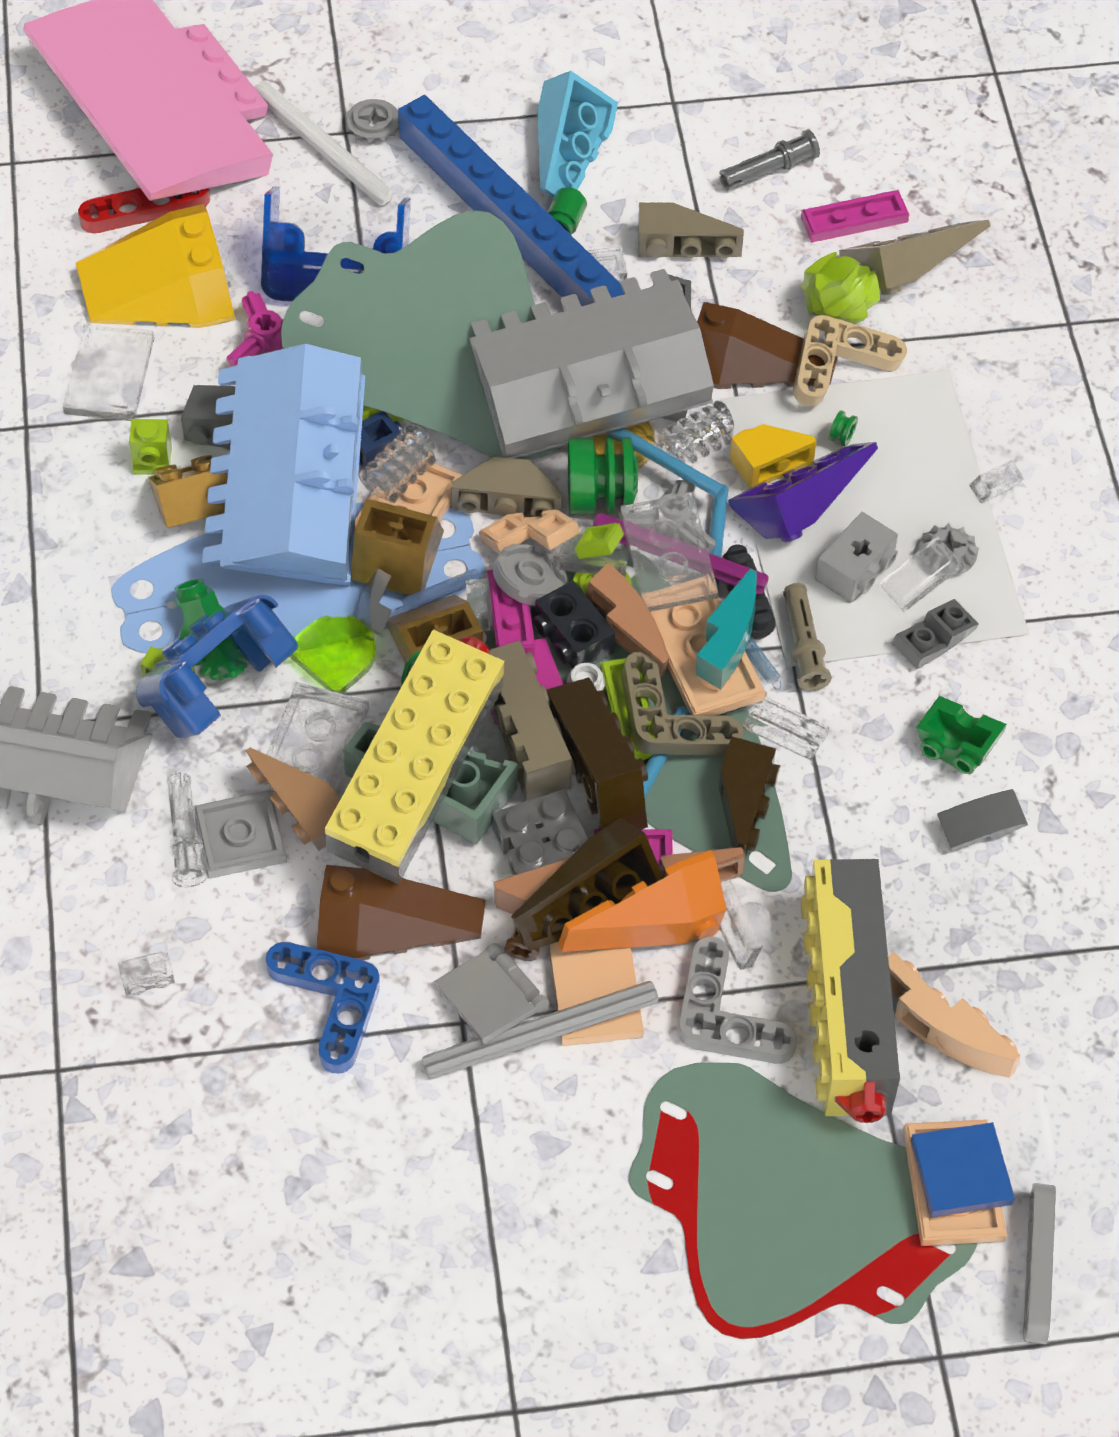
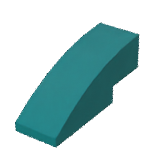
[696,568,757,690]

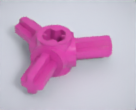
[226,291,283,367]

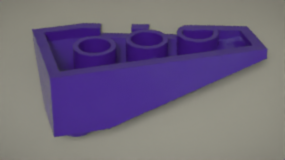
[728,442,878,542]

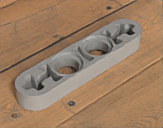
[1023,1183,1056,1345]

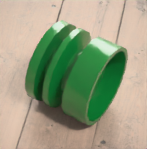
[568,437,638,515]

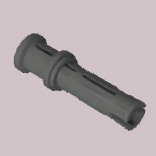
[719,129,820,191]

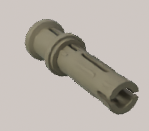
[783,583,832,691]

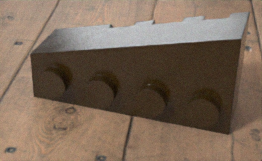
[546,677,648,832]

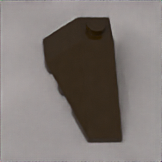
[511,818,664,951]

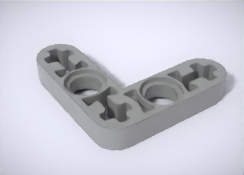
[679,936,797,1064]

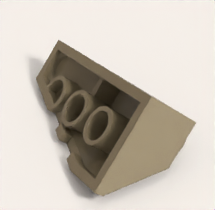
[839,220,990,295]

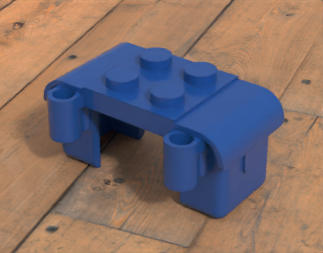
[136,595,298,738]

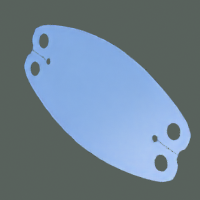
[112,503,486,653]

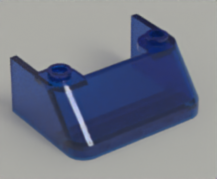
[261,186,411,302]

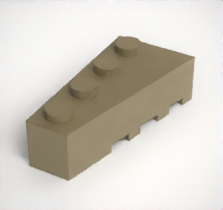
[489,641,576,801]

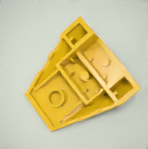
[76,204,235,328]

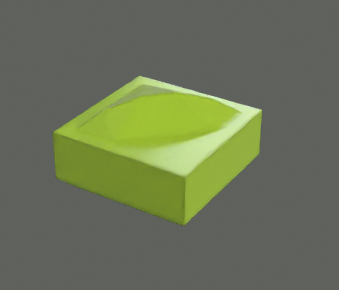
[574,523,624,559]

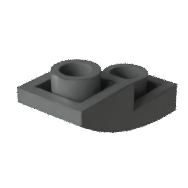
[892,599,979,669]
[937,789,1028,852]

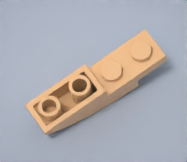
[888,952,1021,1078]

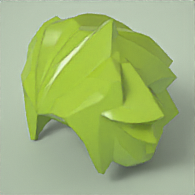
[800,252,880,324]

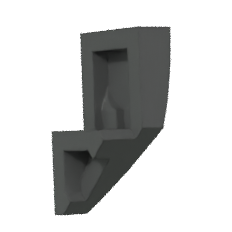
[356,568,392,636]

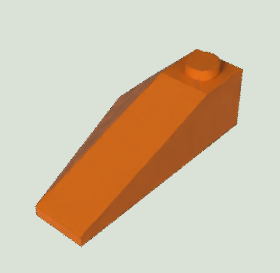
[558,850,726,952]

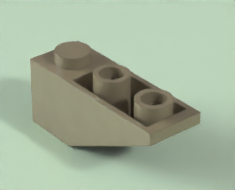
[638,202,744,258]

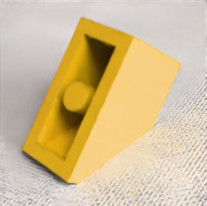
[730,424,817,488]

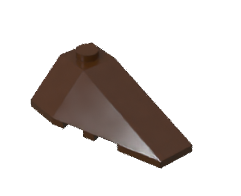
[697,302,838,389]
[317,865,486,961]

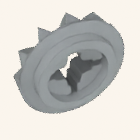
[346,99,399,143]
[918,523,979,576]

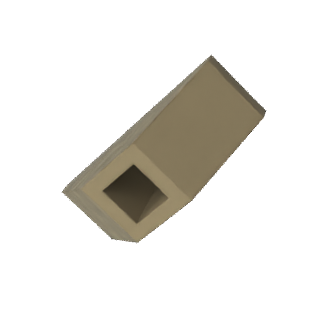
[451,456,562,517]

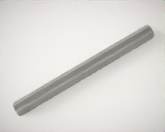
[422,981,658,1079]

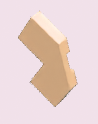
[479,510,580,554]

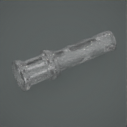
[166,772,207,888]

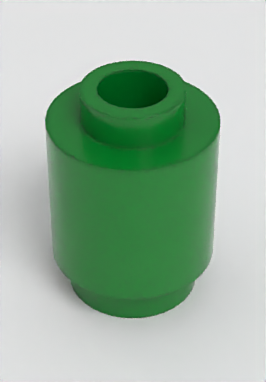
[547,188,587,235]

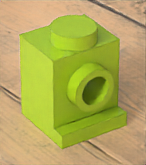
[129,419,172,475]

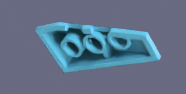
[537,70,618,198]

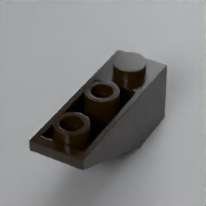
[719,736,781,860]

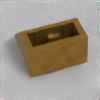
[148,455,228,528]
[350,498,444,599]
[386,594,483,664]

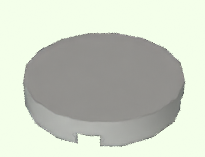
[493,544,567,606]

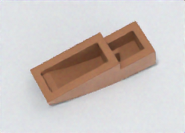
[586,562,669,678]

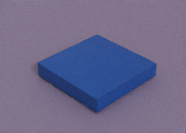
[910,1122,1015,1217]

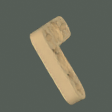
[793,315,907,407]

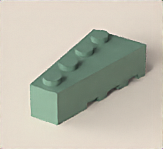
[343,722,519,845]

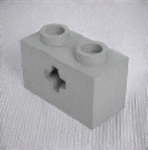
[815,512,898,602]

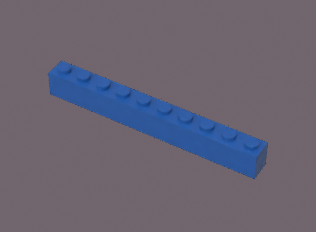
[398,94,624,306]

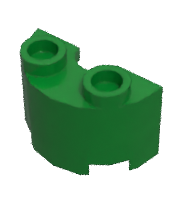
[916,695,1007,774]

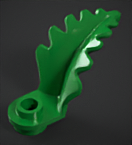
[174,579,248,681]

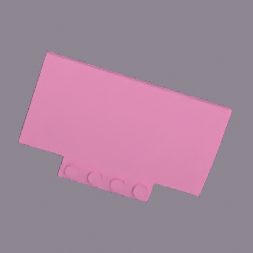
[23,0,273,201]

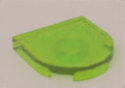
[290,615,376,699]

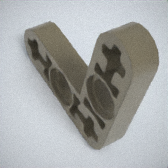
[621,652,744,755]

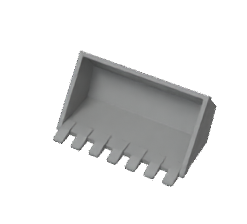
[469,269,714,459]
[0,686,153,825]

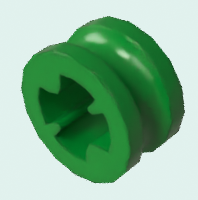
[828,410,858,447]

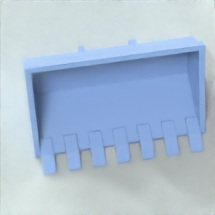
[202,344,365,586]

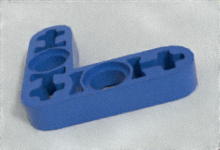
[266,942,380,1074]

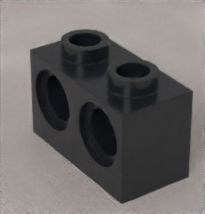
[533,580,615,669]

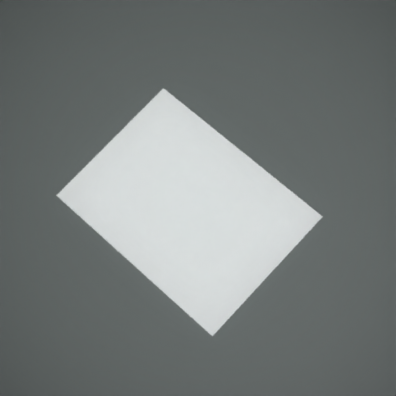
[720,370,1029,667]

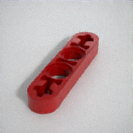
[78,188,211,234]

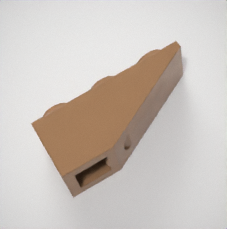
[245,747,340,851]

